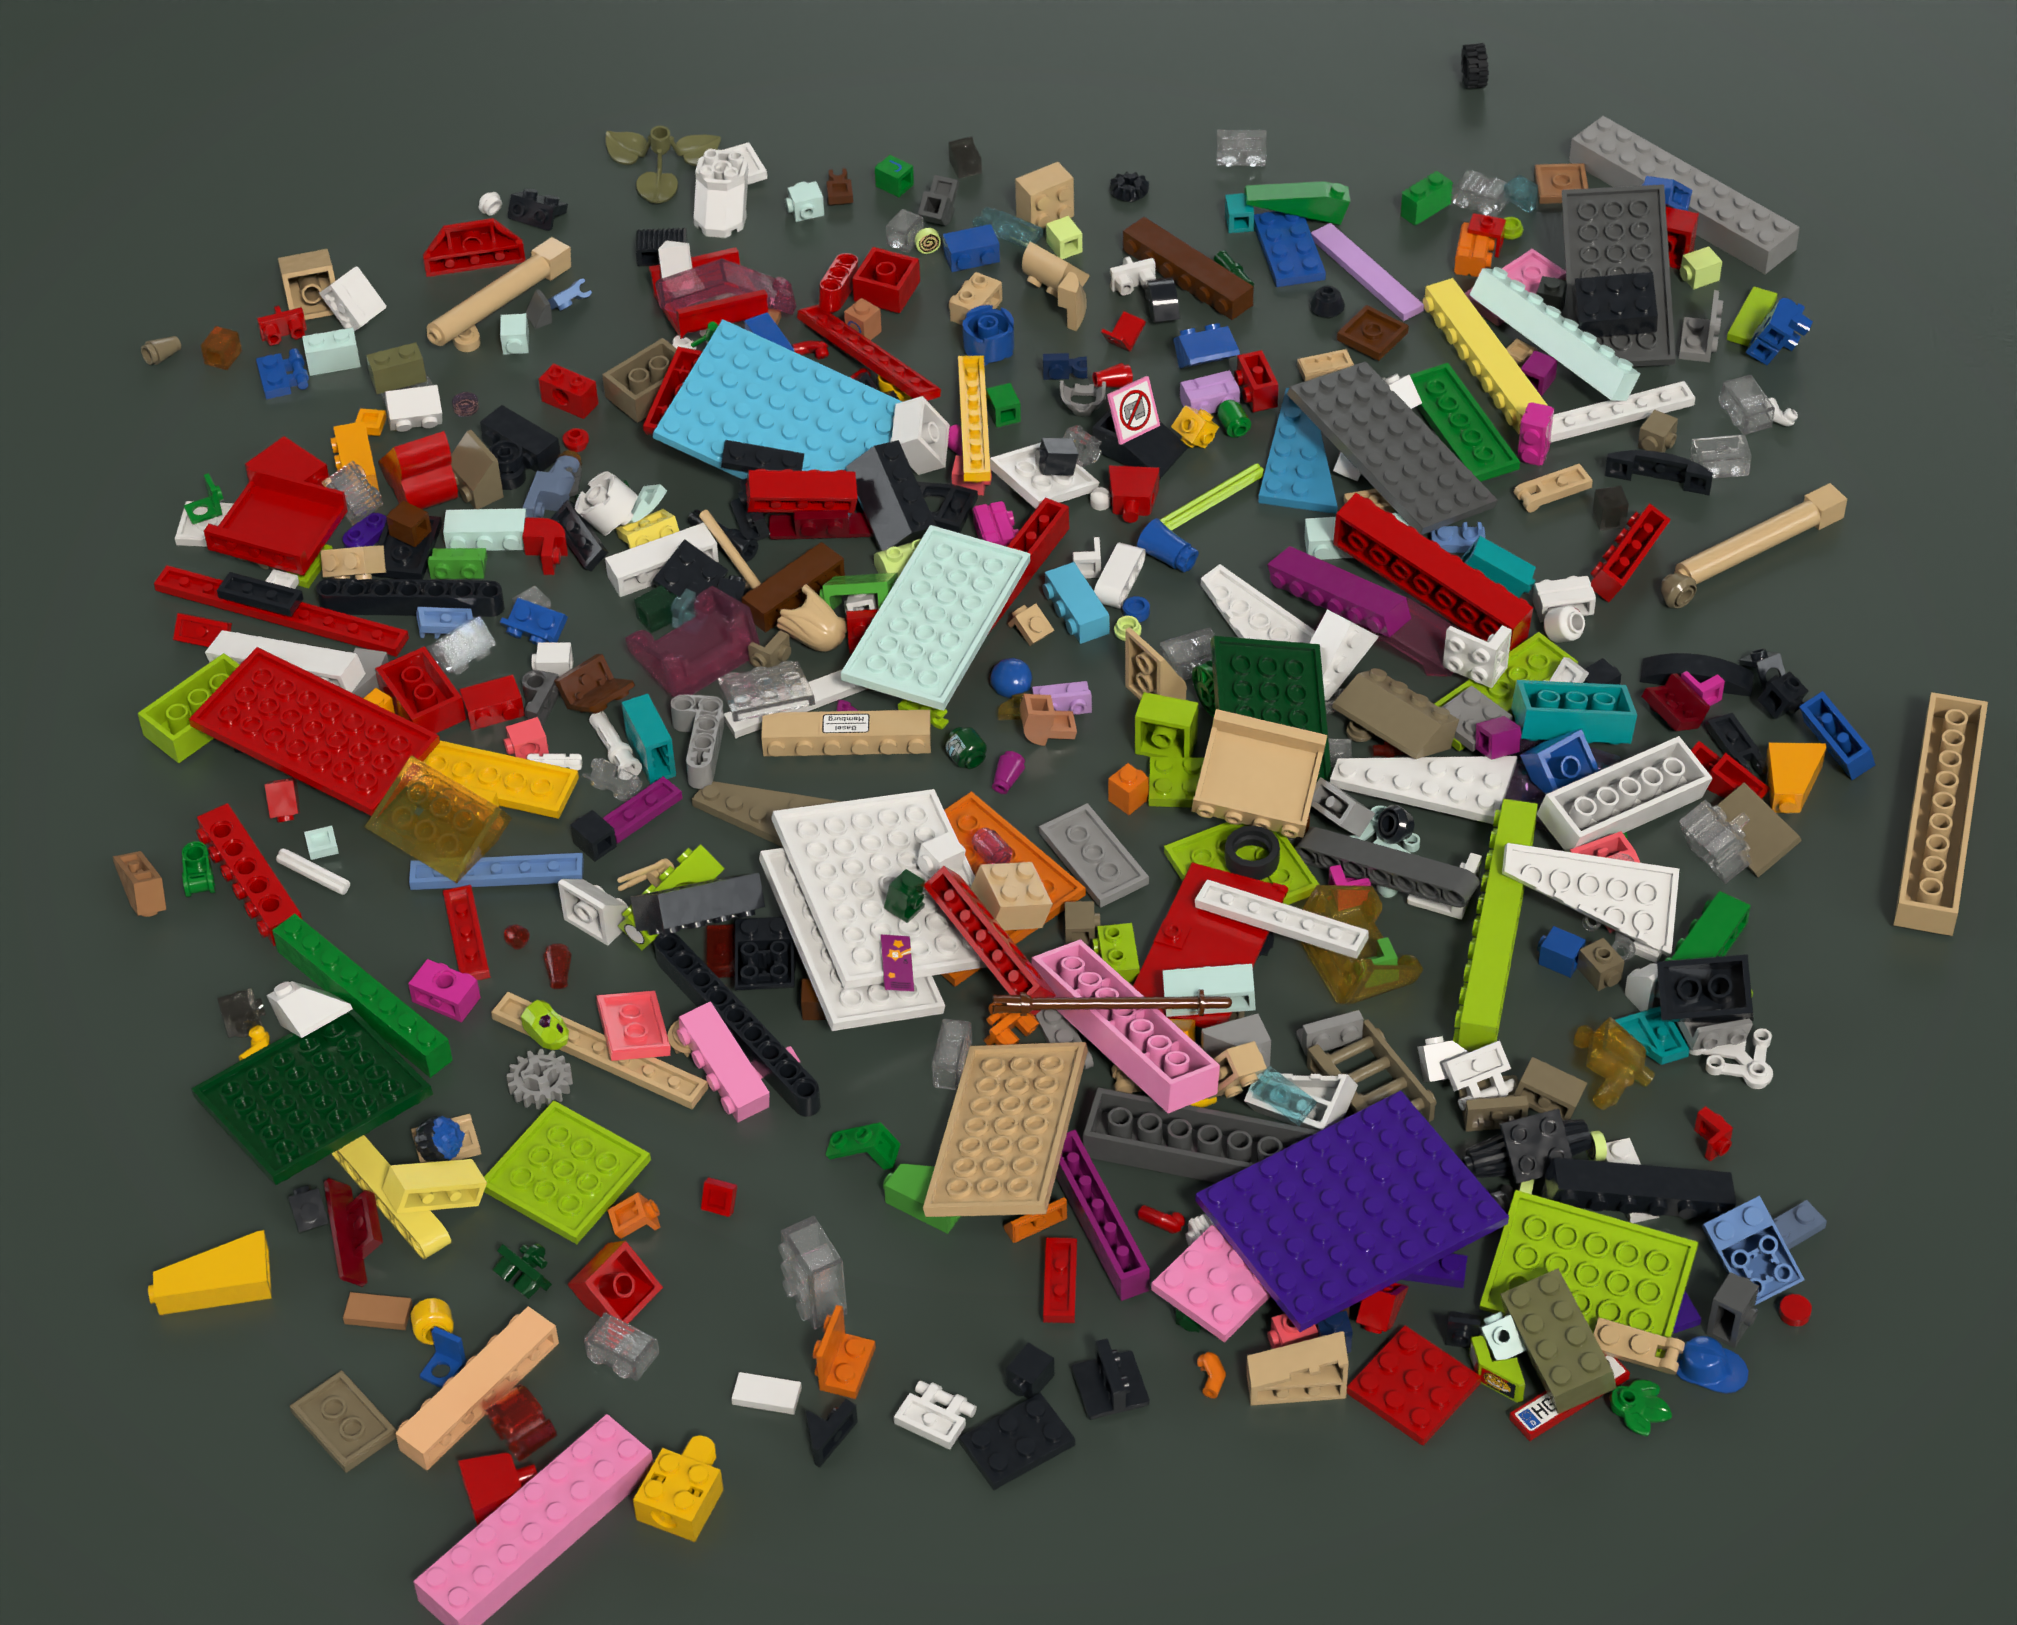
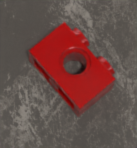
[539,363,599,419]

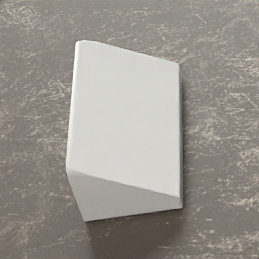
[658,241,695,294]

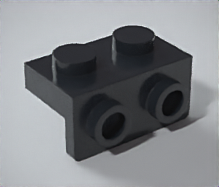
[507,188,568,231]

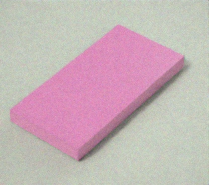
[1465,249,1566,326]

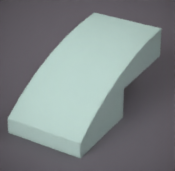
[629,484,667,523]

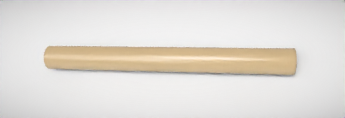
[699,510,761,590]

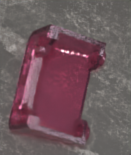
[625,586,760,698]

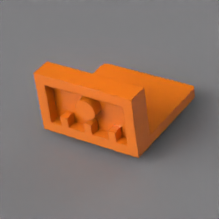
[813,1305,876,1399]

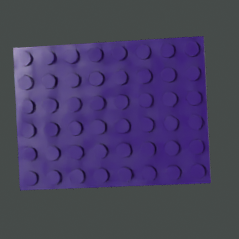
[1195,1091,1509,1332]

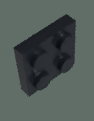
[652,539,728,614]

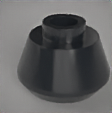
[1310,285,1345,319]
[1377,805,1415,844]

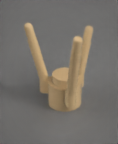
[617,858,675,891]

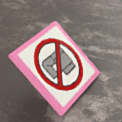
[1107,376,1160,444]

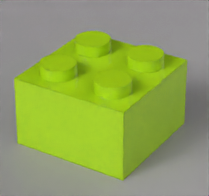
[1135,692,1198,757]

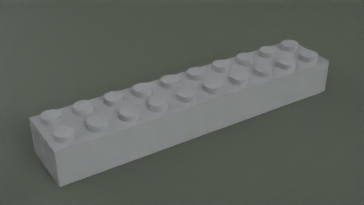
[1569,116,1800,274]

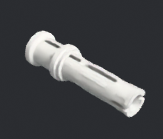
[589,711,642,780]

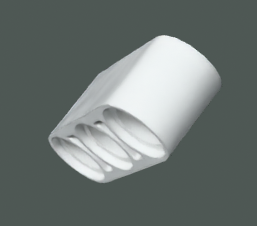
[1094,542,1146,609]

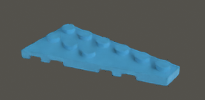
[1258,388,1338,514]

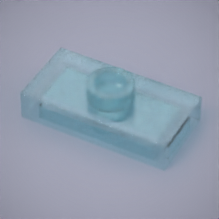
[1251,1066,1318,1126]

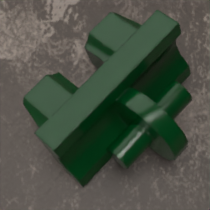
[493,1244,552,1299]

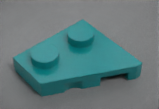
[1610,1006,1690,1065]

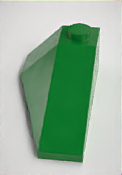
[1244,181,1350,225]

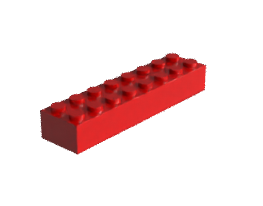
[1333,493,1533,652]

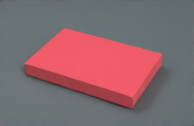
[596,991,671,1061]

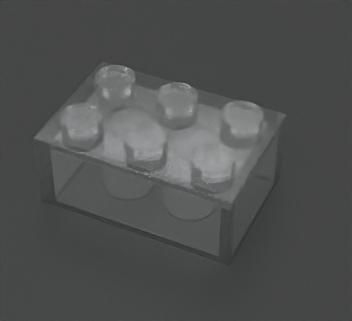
[778,1216,847,1330]

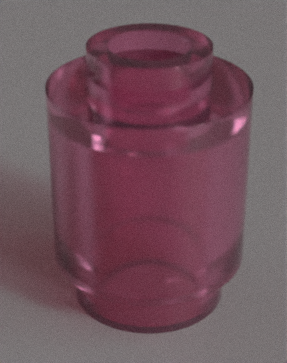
[972,828,1013,864]

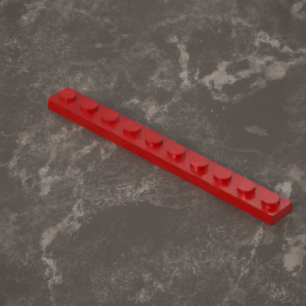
[154,565,409,657]

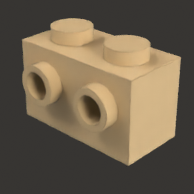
[948,272,1002,325]
[321,546,386,580]
[1208,1041,1267,1099]

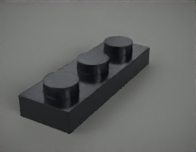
[721,440,805,472]
[551,500,609,572]
[217,572,304,617]

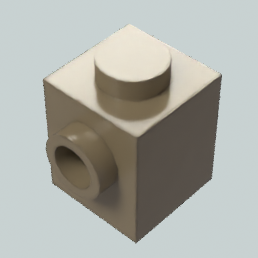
[1638,409,1678,452]
[1065,901,1100,947]
[1577,938,1625,991]

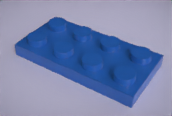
[1254,211,1326,287]

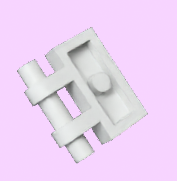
[1443,1041,1517,1111]
[894,1380,977,1450]

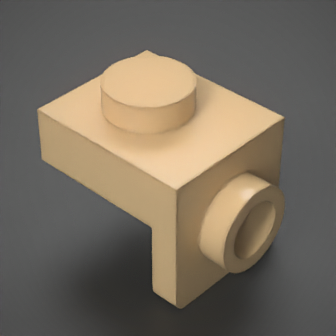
[1008,604,1054,646]

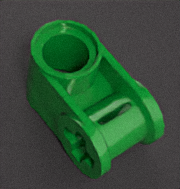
[182,841,216,897]

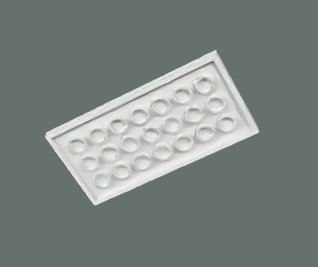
[759,848,945,1031]

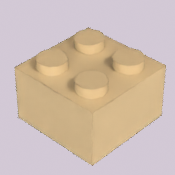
[1015,162,1074,234]
[971,862,1053,930]

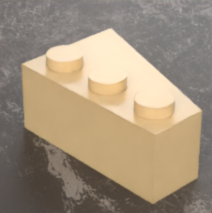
[1246,1331,1349,1405]

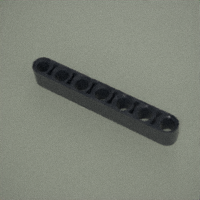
[316,578,505,617]

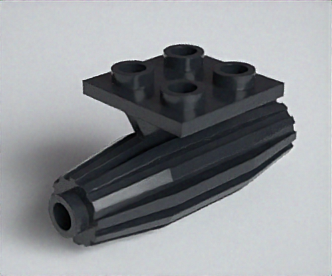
[1462,1109,1592,1184]

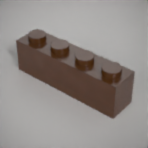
[742,542,845,633]

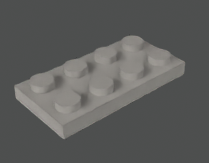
[1039,803,1149,908]

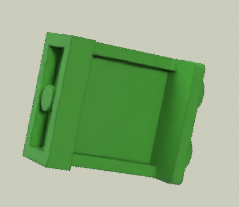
[820,572,898,610]

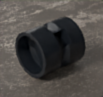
[489,440,526,490]

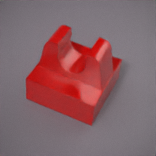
[701,1177,737,1217]

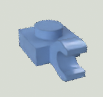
[548,279,592,311]

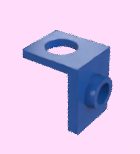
[420,1327,467,1388]

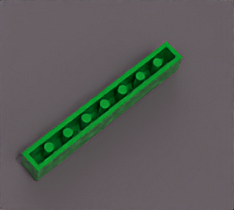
[272,914,453,1078]

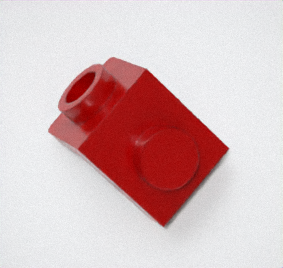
[1694,1106,1733,1161]

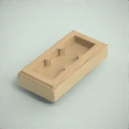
[1297,349,1354,382]

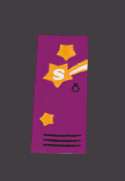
[881,934,914,992]

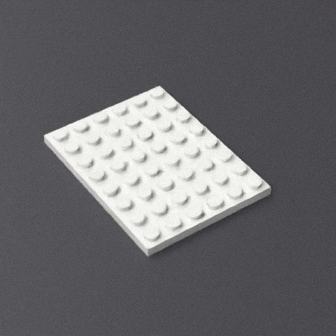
[771,789,987,989]

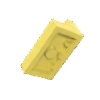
[616,509,679,549]

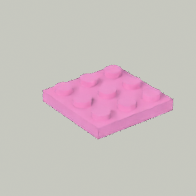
[1151,1225,1271,1343]

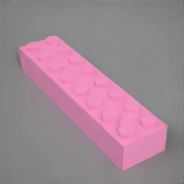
[1032,939,1220,1113]
[414,1414,653,1625]

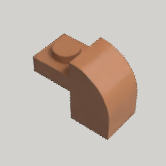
[1020,694,1077,746]

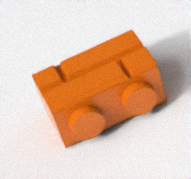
[1454,222,1496,277]

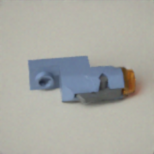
[522,450,582,518]

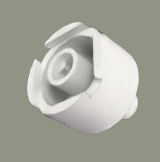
[575,472,638,536]

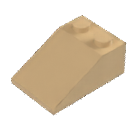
[1125,627,1187,701]

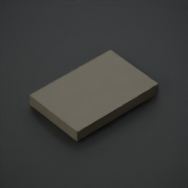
[1701,783,1802,878]
[290,1370,397,1473]

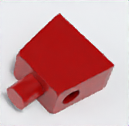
[1109,465,1159,523]
[458,1453,537,1526]

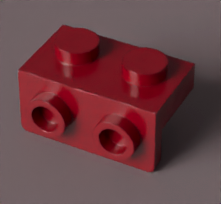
[1641,673,1710,731]

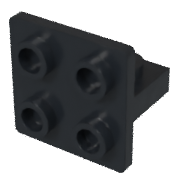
[1072,1338,1150,1420]

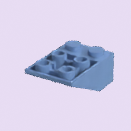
[1702,1196,1805,1305]

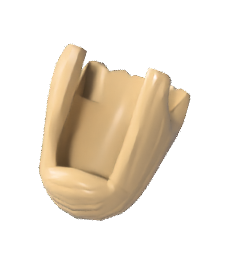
[776,584,847,652]

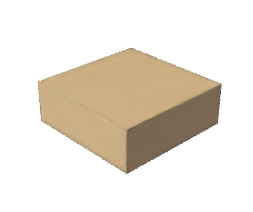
[1506,339,1538,369]

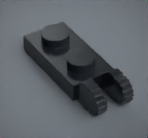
[1706,712,1768,776]

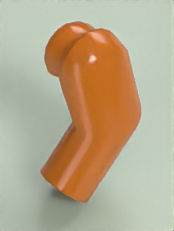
[1197,1352,1226,1398]

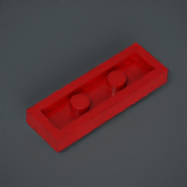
[1043,1238,1077,1323]

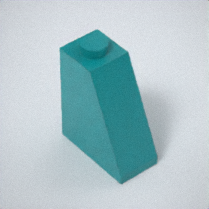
[1461,536,1536,598]

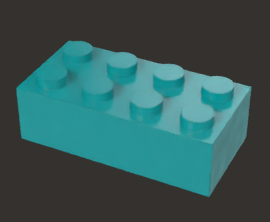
[1511,680,1637,745]

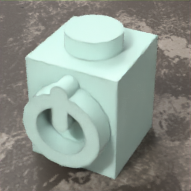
[785,181,824,222]
[1480,1312,1526,1361]

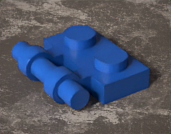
[256,348,309,399]

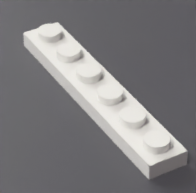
[1550,381,1695,443]
[1195,880,1369,959]

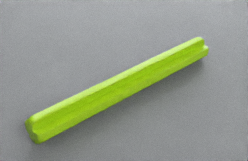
[1159,463,1264,531]

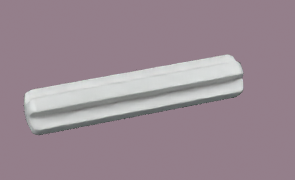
[276,848,350,895]

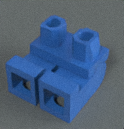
[1745,298,1813,366]

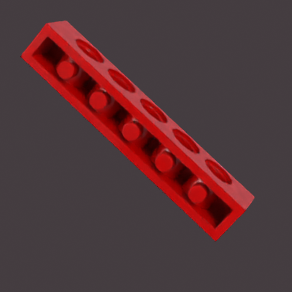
[196,803,302,946]
[924,866,1056,1015]

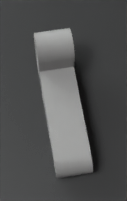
[671,695,724,789]

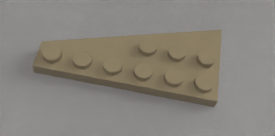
[692,781,842,848]

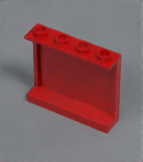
[204,467,348,576]

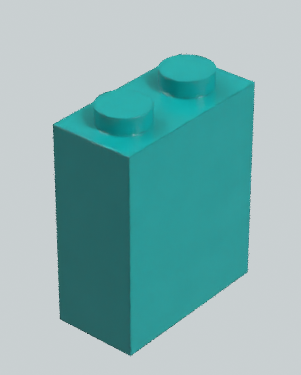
[622,693,676,785]

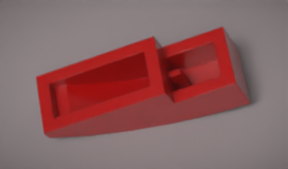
[1691,741,1770,799]

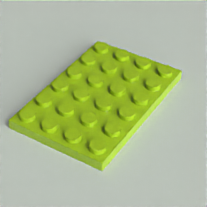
[1480,1190,1698,1358]

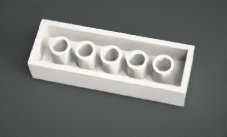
[1537,736,1713,852]

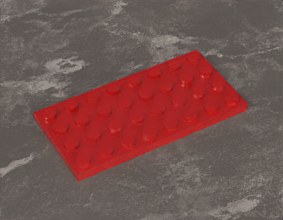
[189,647,440,817]

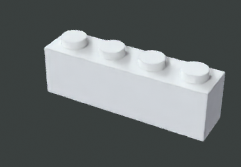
[605,523,719,597]

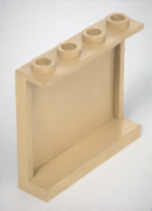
[1191,709,1328,838]

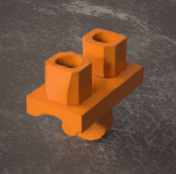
[984,1003,1039,1045]

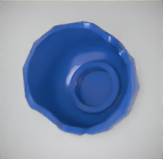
[991,658,1033,698]

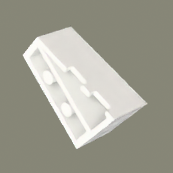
[1310,609,1379,703]
[1244,1073,1358,1131]

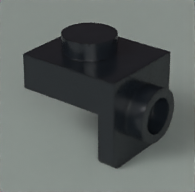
[713,575,751,615]
[288,1185,329,1233]

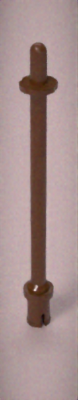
[993,989,1232,1016]

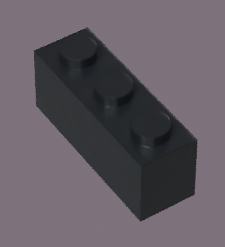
[480,405,561,472]

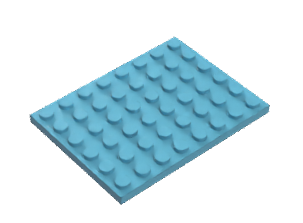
[653,319,902,517]

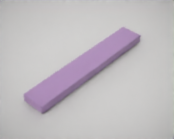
[1311,223,1424,321]

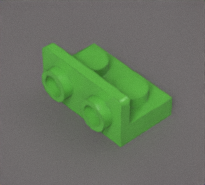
[428,548,487,579]

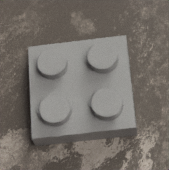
[1443,686,1512,752]

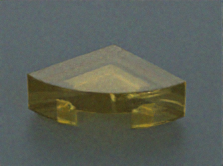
[998,693,1026,720]

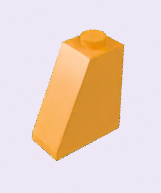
[1765,743,1826,813]

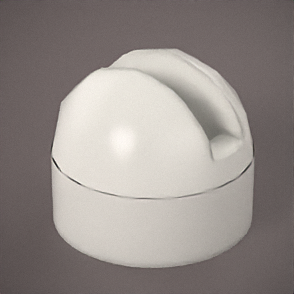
[1090,487,1111,510]

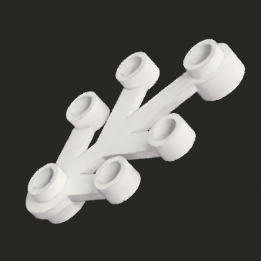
[1687,1028,1773,1089]

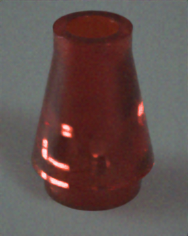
[543,944,572,989]

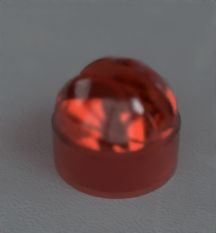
[504,924,530,950]

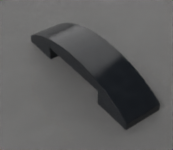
[1605,450,1713,496]
[1640,653,1754,697]

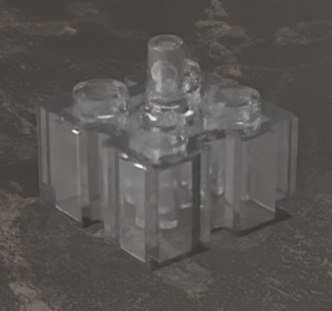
[1679,800,1752,884]

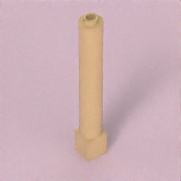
[427,237,571,346]
[1674,483,1847,585]

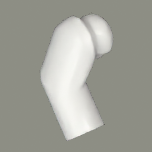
[1764,398,1798,427]

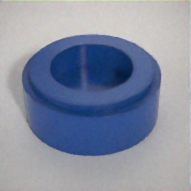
[1123,596,1150,622]

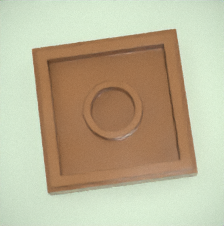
[1534,163,1588,204]

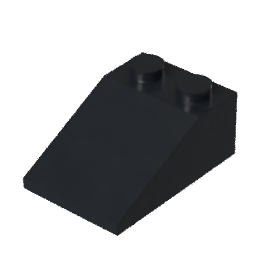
[1657,954,1754,1023]

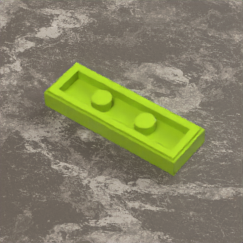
[1727,286,1778,346]

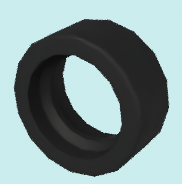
[1225,825,1280,880]

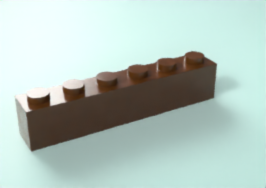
[1123,217,1254,320]

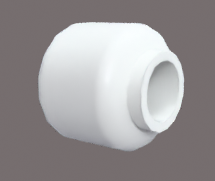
[1544,606,1585,643]

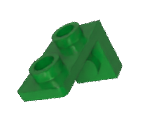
[825,1122,901,1170]

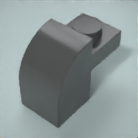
[918,175,960,226]

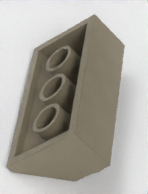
[1332,668,1459,759]

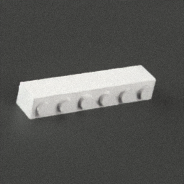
[205,630,366,693]

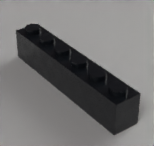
[1545,1157,1737,1220]

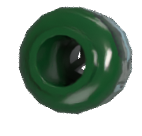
[945,727,987,769]

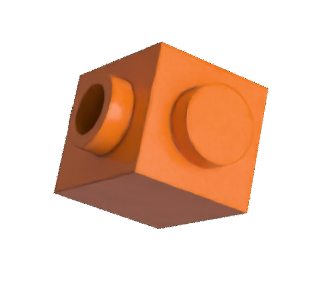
[1108,763,1149,815]

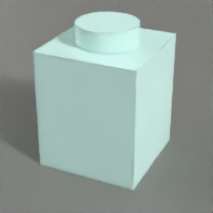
[500,314,529,355]

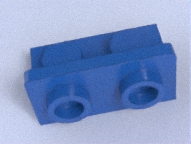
[500,598,568,645]

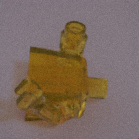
[1573,1017,1655,1110]

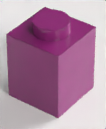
[1521,350,1558,396]
[1475,716,1522,760]

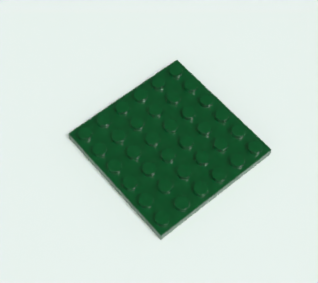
[191,1009,434,1185]

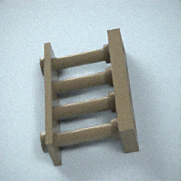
[1307,1020,1436,1122]

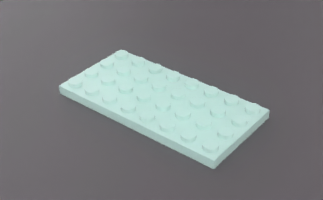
[841,525,1030,711]

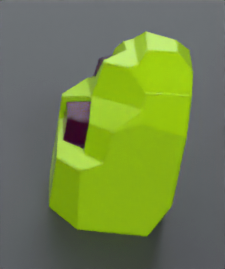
[521,1000,569,1050]

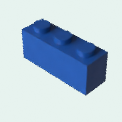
[1799,691,1876,780]

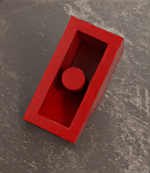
[265,778,300,822]
[1356,1282,1409,1334]

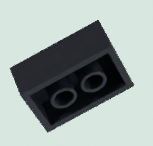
[1575,272,1658,337]

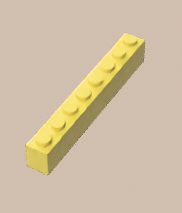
[1423,278,1548,434]

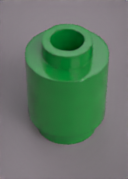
[1218,400,1251,438]

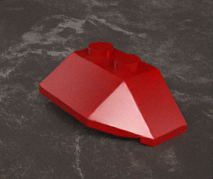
[423,218,526,277]

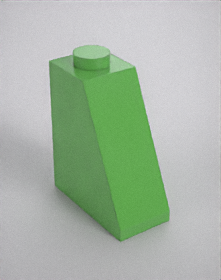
[883,1164,961,1234]

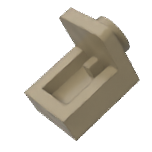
[748,630,791,673]

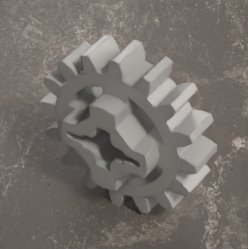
[507,1049,573,1109]

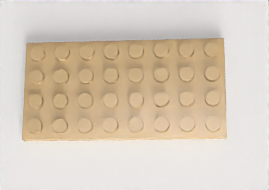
[923,1042,1088,1217]

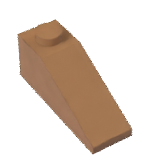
[113,851,166,917]

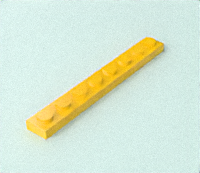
[958,356,991,483]

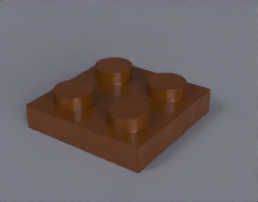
[1337,305,1409,361]

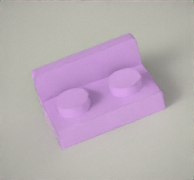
[1032,681,1092,715]

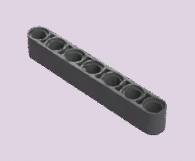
[1295,827,1480,908]

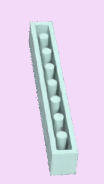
[1470,267,1640,401]

